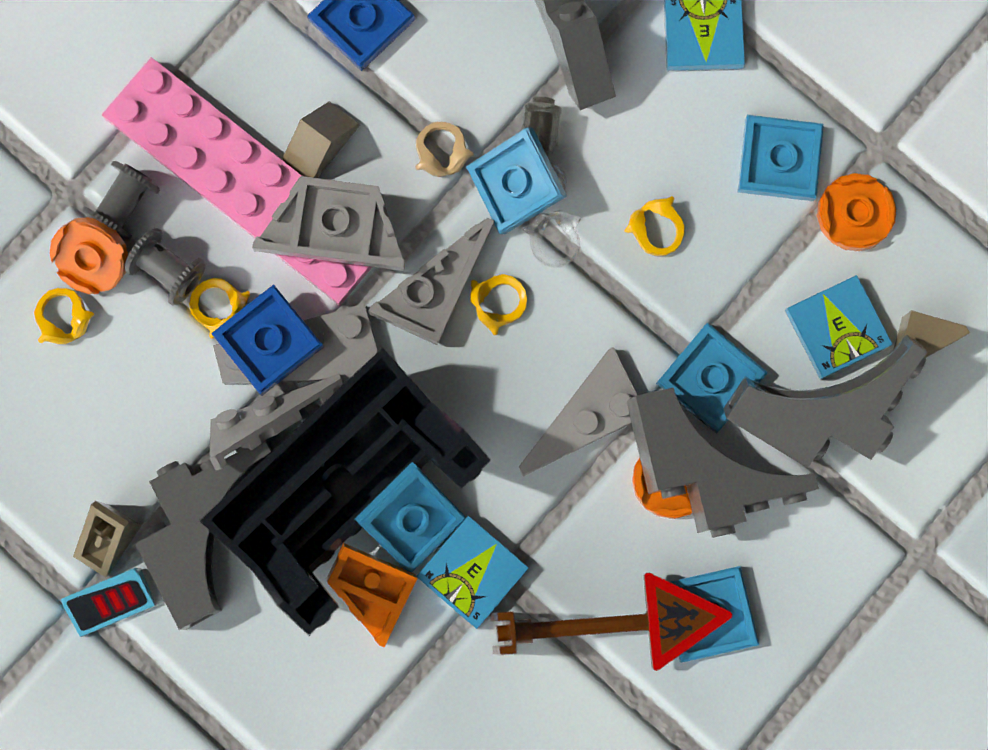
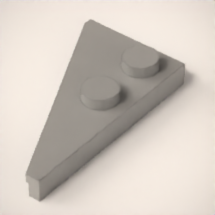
[369,218,494,345]
[519,347,637,476]
[209,374,344,471]

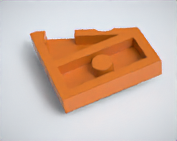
[326,543,418,647]

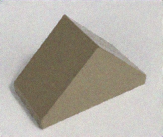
[282,101,360,178]
[893,310,970,358]
[73,501,142,578]

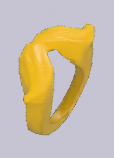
[624,196,685,256]
[470,274,527,335]
[189,278,250,339]
[34,288,94,344]

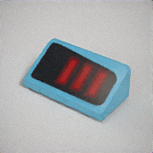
[61,568,156,637]

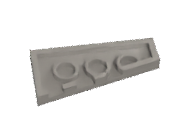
[213,304,378,385]

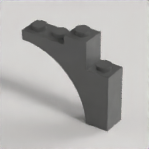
[535,0,616,110]
[723,335,927,468]
[627,388,819,538]
[135,440,273,630]

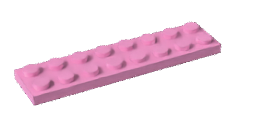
[101,57,372,306]

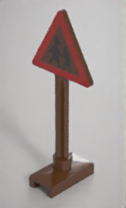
[490,572,733,671]

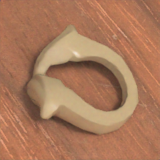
[415,122,474,177]

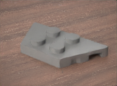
[252,176,405,271]

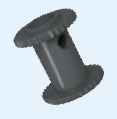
[82,161,160,239]
[125,228,206,305]

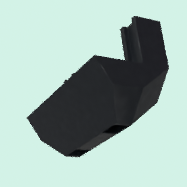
[200,347,491,636]

